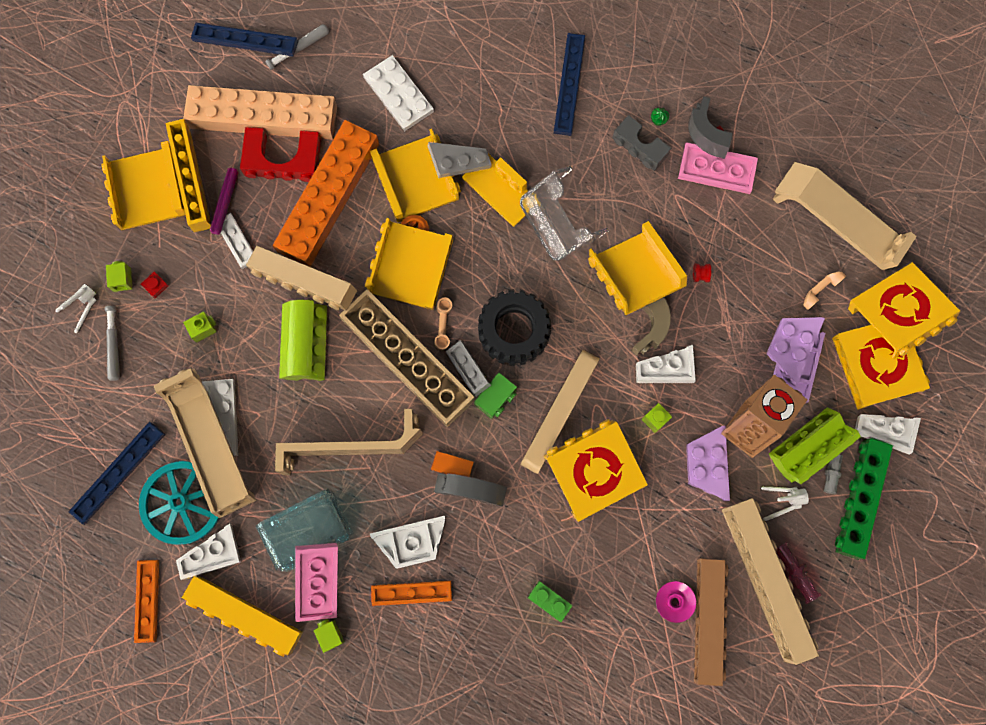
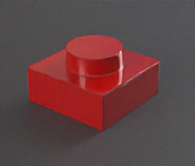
[141,271,169,298]

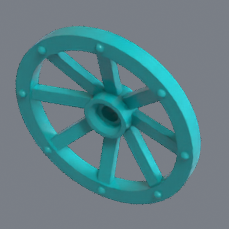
[139,461,220,545]

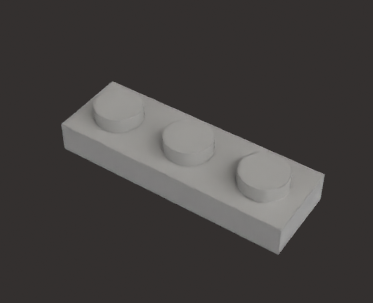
[446,340,491,397]

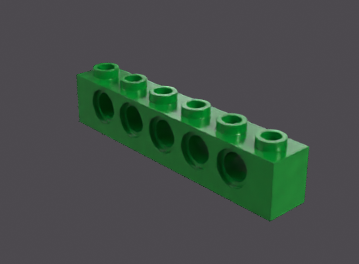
[835,438,893,560]

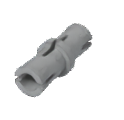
[823,454,843,494]

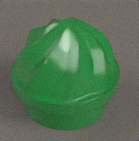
[651,107,669,126]

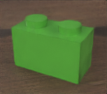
[474,373,517,419]
[527,581,573,622]

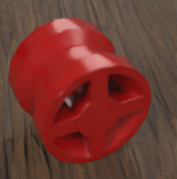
[693,263,711,283]

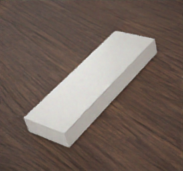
[221,213,253,269]

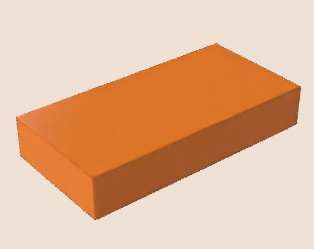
[431,451,474,477]

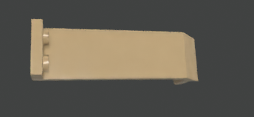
[773,162,917,270]
[154,369,256,518]
[275,409,423,475]

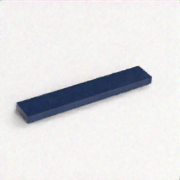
[191,22,298,57]
[553,33,585,136]
[68,421,166,525]

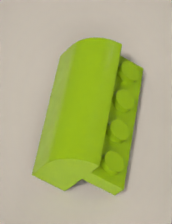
[279,300,327,381]
[769,407,861,484]

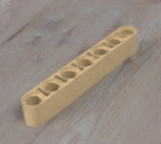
[520,350,600,474]

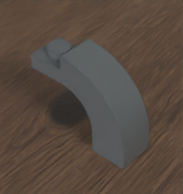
[688,96,733,159]
[434,473,507,507]

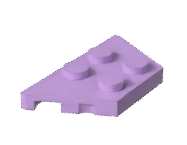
[766,317,825,385]
[773,332,825,403]
[686,426,730,501]

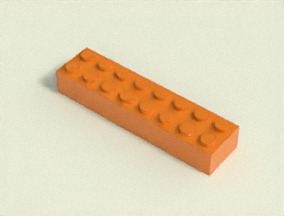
[273,120,380,267]

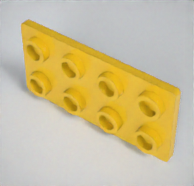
[462,153,539,227]

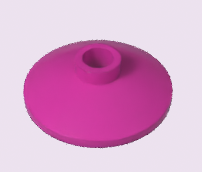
[656,581,696,623]

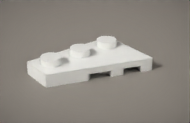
[636,345,696,383]
[855,414,921,454]
[176,524,241,580]

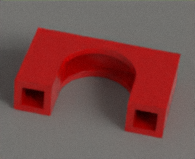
[240,127,321,182]

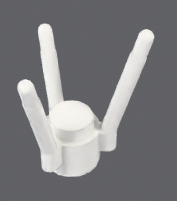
[56,284,96,333]
[761,486,809,521]

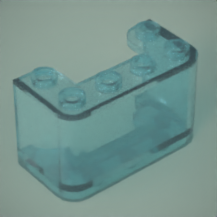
[256,489,354,572]

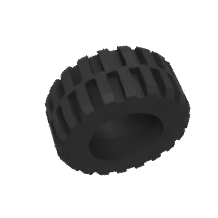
[478,289,552,366]

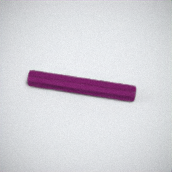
[210,167,238,235]

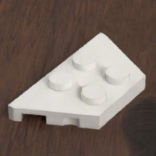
[370,516,445,569]

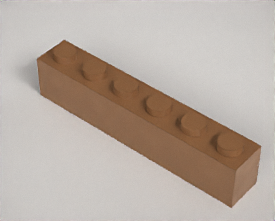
[694,559,728,686]

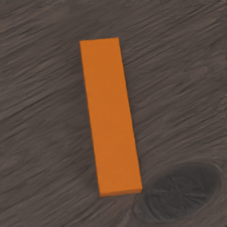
[134,560,159,643]
[371,581,452,606]

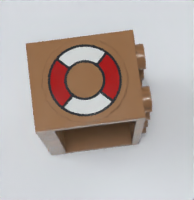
[721,375,808,458]

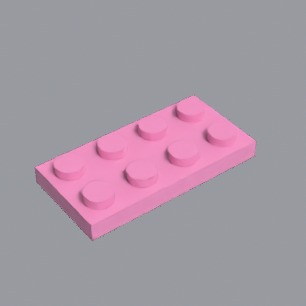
[678,143,758,194]
[295,543,338,622]

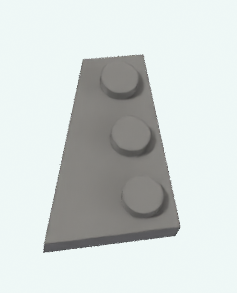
[427,142,492,178]

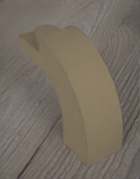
[631,297,671,356]

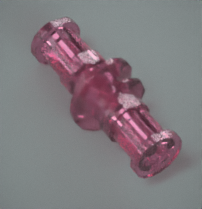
[776,542,822,604]

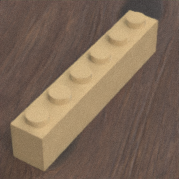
[246,246,357,311]

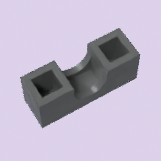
[613,115,671,171]

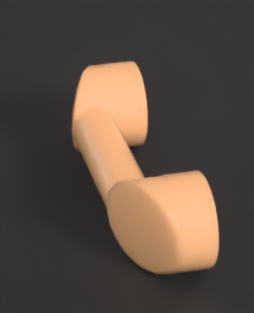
[803,272,846,310]
[434,297,452,350]

